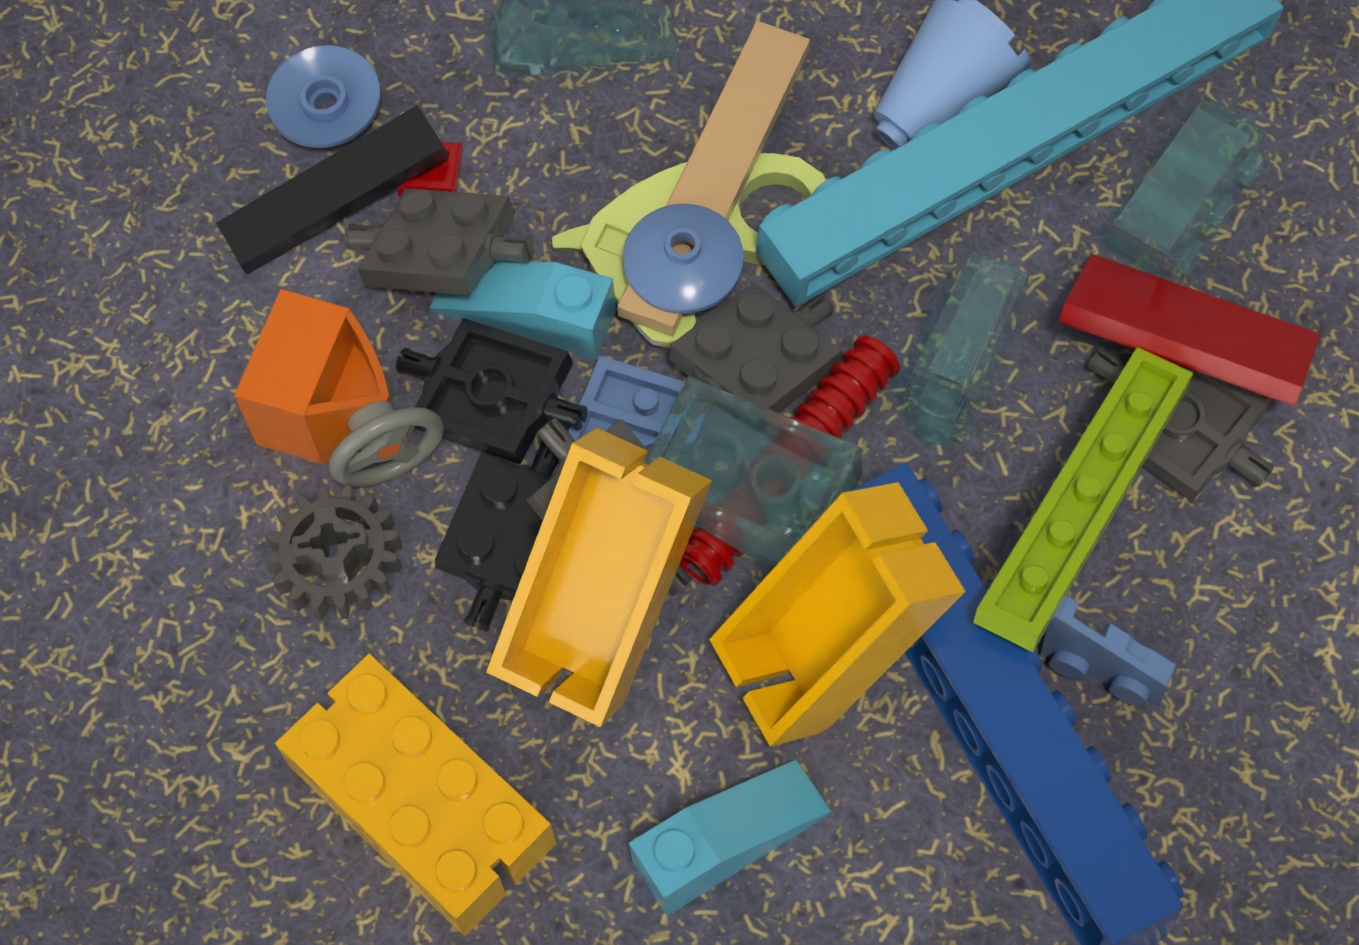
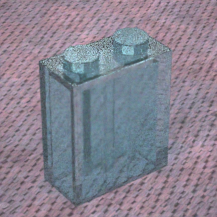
[907,251,1030,446]

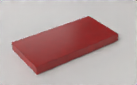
[1059,253,1321,405]

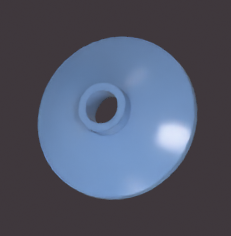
[266,45,381,148]
[623,204,744,314]

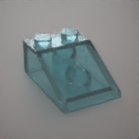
[644,376,862,567]

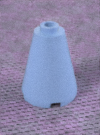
[873,0,1031,150]

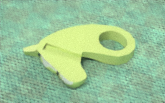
[552,153,826,348]

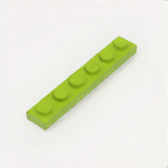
[973,347,1194,652]

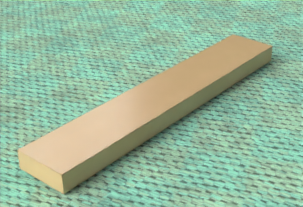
[617,21,810,336]

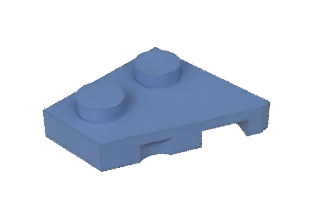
[559,356,713,462]
[1040,596,1176,706]

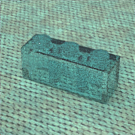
[1106,96,1267,281]

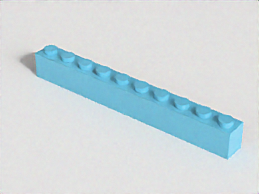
[756,0,1284,307]

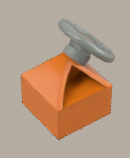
[234,289,444,488]

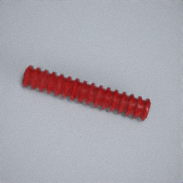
[680,335,900,586]

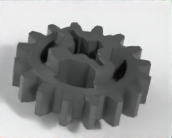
[264,485,402,619]

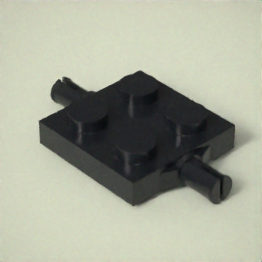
[396,318,588,464]
[435,439,559,631]

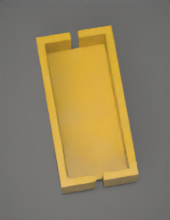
[486,427,712,727]
[709,482,966,747]
[275,654,557,937]

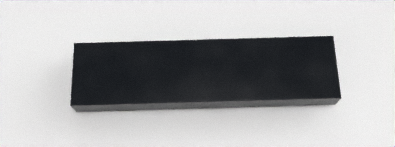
[216,105,449,275]

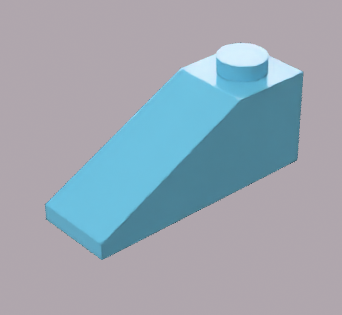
[429,260,617,360]
[629,759,832,916]

